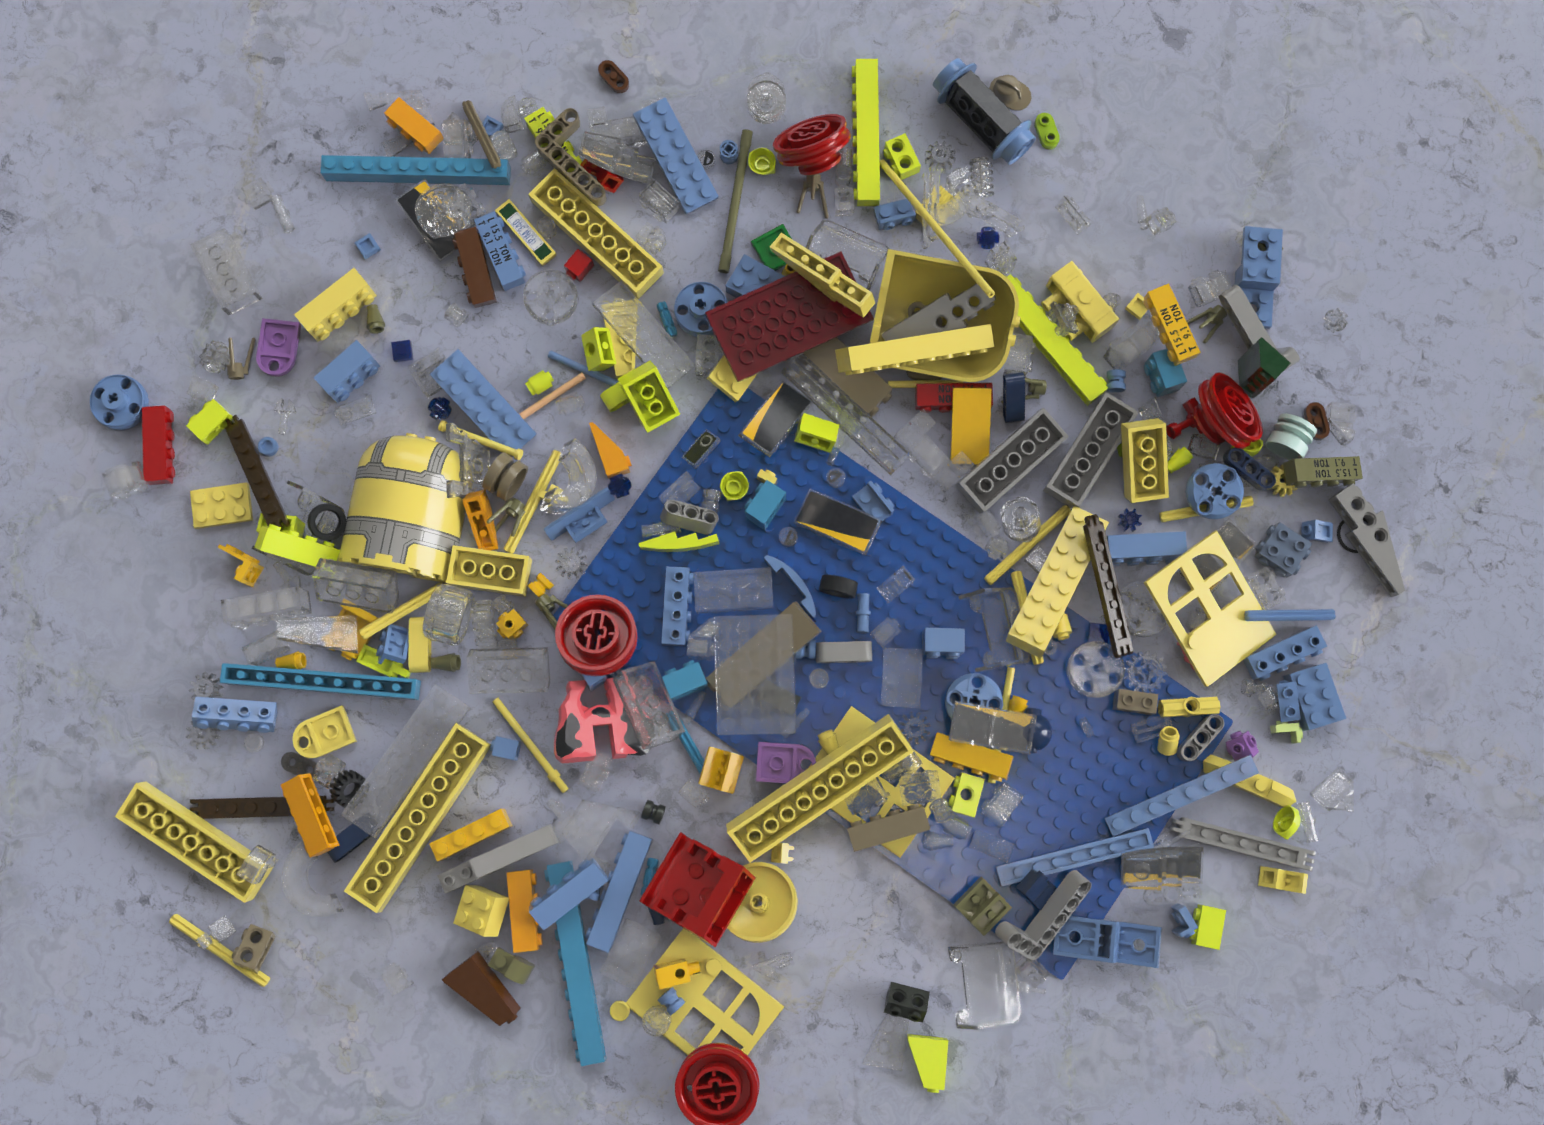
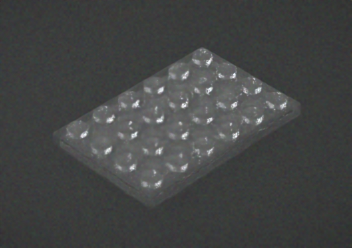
[713,614,797,735]

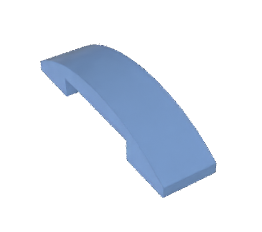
[764,555,816,619]

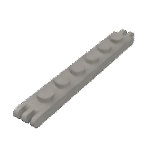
[1170,817,1316,871]

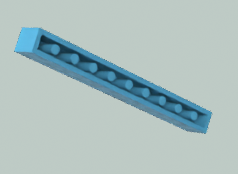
[320,155,511,185]
[220,663,421,700]
[544,861,607,1066]

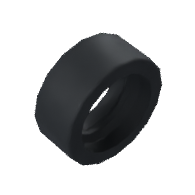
[307,503,347,541]
[819,575,858,599]

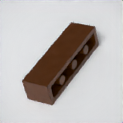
[452,227,497,308]

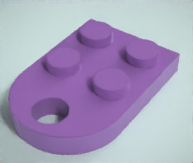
[256,318,301,377]
[756,742,816,783]

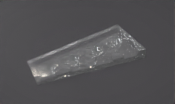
[276,615,358,654]

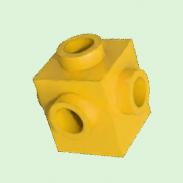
[496,608,528,640]

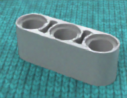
[660,500,719,534]
[816,641,872,663]
[1177,714,1224,762]

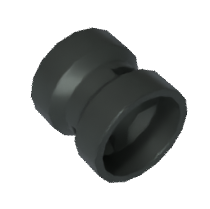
[641,800,666,824]

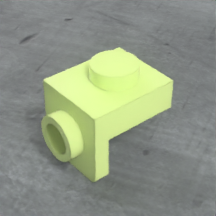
[1270,721,1303,744]

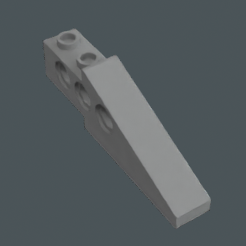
[882,278,996,341]
[1328,483,1405,597]
[437,824,559,894]

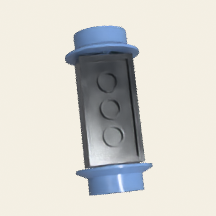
[933,58,1036,165]

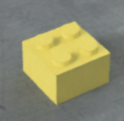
[453,885,510,937]

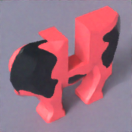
[554,677,656,763]

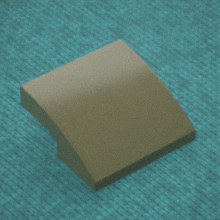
[953,877,1012,936]

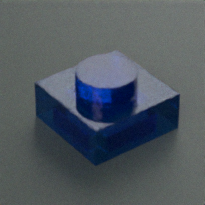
[391,340,414,362]
[1087,622,1109,645]

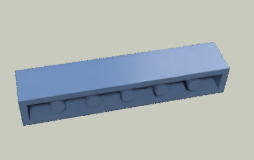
[585,831,653,953]

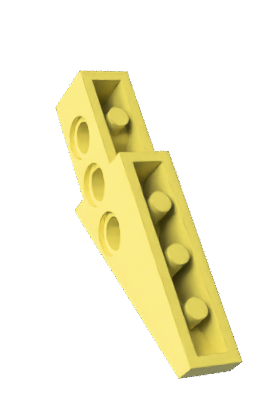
[770,233,875,318]

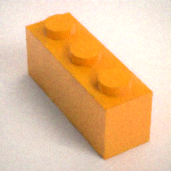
[384,97,444,154]

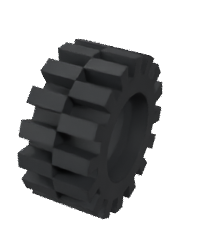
[329,770,369,809]

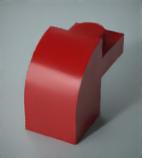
[580,152,624,193]

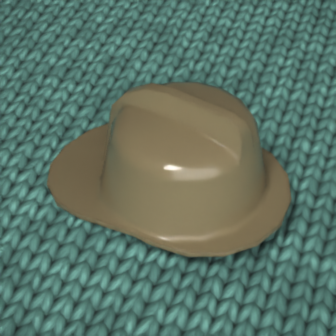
[989,75,1032,111]

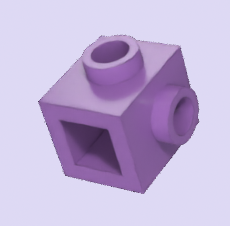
[1225,731,1259,761]

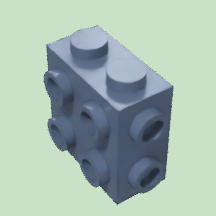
[1254,522,1313,578]

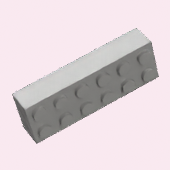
[1043,392,1139,509]
[955,408,1069,514]

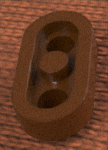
[598,60,629,93]
[1304,402,1330,440]

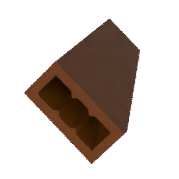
[442,951,521,1026]

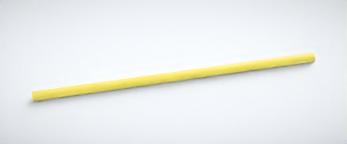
[879,159,995,298]

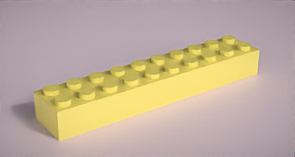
[726,714,914,863]
[344,723,491,913]

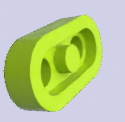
[1034,113,1060,150]

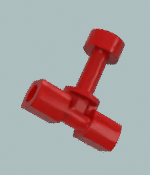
[1166,397,1205,439]

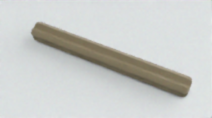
[462,100,501,169]

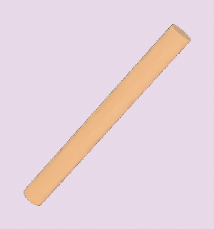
[519,373,586,419]

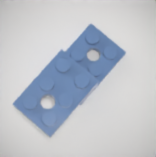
[1232,226,1283,329]
[1053,916,1162,968]

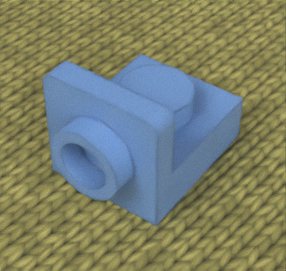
[1301,520,1333,543]

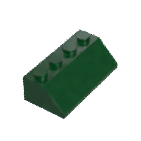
[1238,337,1291,399]

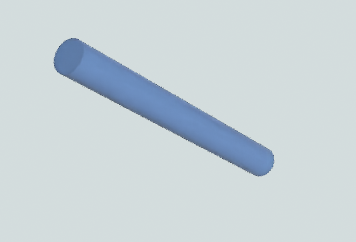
[548,351,618,386]

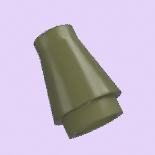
[367,304,385,334]
[431,653,461,672]

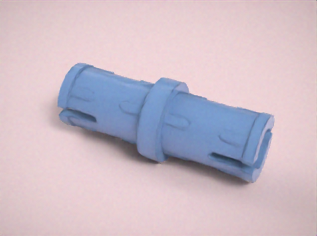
[856,593,871,634]

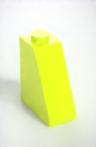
[907,1034,949,1093]

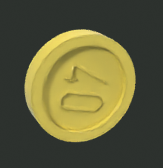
[610,1000,630,1021]

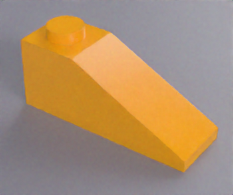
[589,422,632,479]
[462,489,499,551]

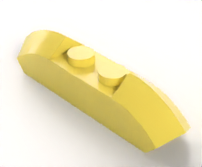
[1203,754,1296,807]

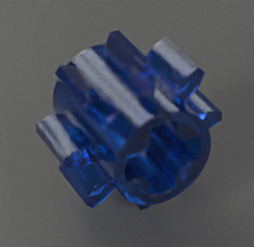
[976,226,1000,249]
[428,397,452,420]
[608,474,632,499]
[1118,508,1142,532]

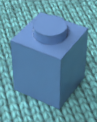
[490,736,522,761]

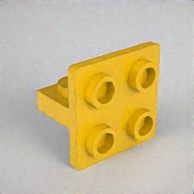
[698,746,744,794]

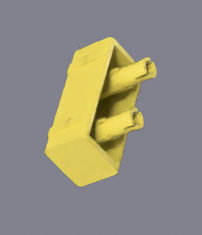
[1041,261,1119,343]

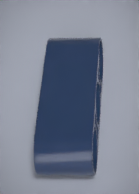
[1003,372,1025,423]
[1223,447,1276,491]
[327,812,381,863]

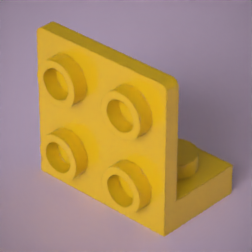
[218,544,264,587]

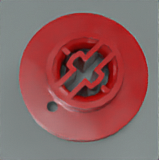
[773,114,851,175]
[1193,372,1263,449]
[555,595,638,676]
[675,1043,760,1125]

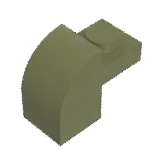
[488,947,535,984]

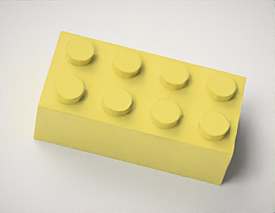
[294,268,377,342]
[1121,418,1169,503]
[446,545,532,597]

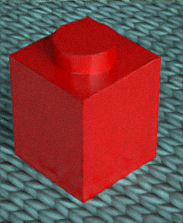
[564,249,594,282]

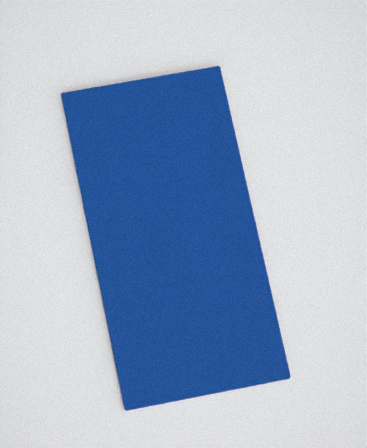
[553,388,1233,980]

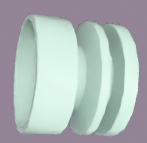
[1265,413,1317,461]

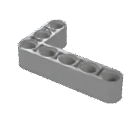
[1219,285,1300,371]
[995,870,1092,960]

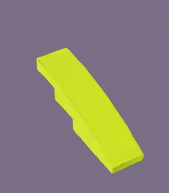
[638,531,719,552]

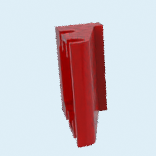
[639,832,756,948]

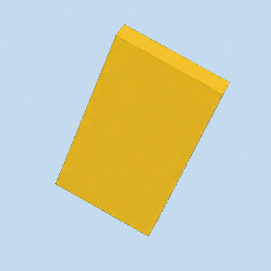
[950,388,992,465]

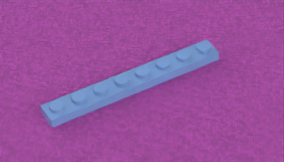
[1104,755,1259,837]
[995,828,1154,887]

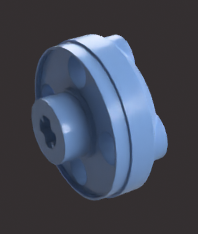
[674,282,728,339]
[90,374,149,430]
[1185,463,1244,519]
[945,673,1003,722]

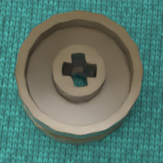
[482,452,528,502]

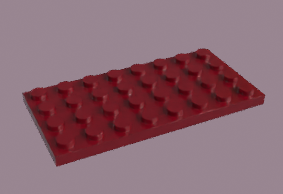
[705,251,874,382]

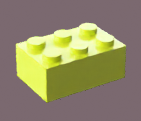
[617,361,680,433]

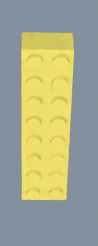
[528,168,664,299]
[835,324,994,375]
[1006,506,1109,659]
[115,781,274,903]

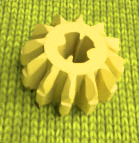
[1265,464,1298,497]

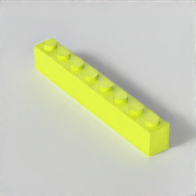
[852,59,880,206]
[1007,274,1108,406]

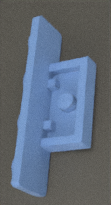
[544,487,615,543]

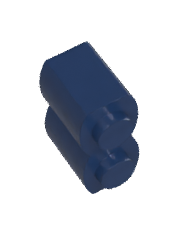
[1016,870,1057,910]

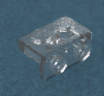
[898,770,941,805]

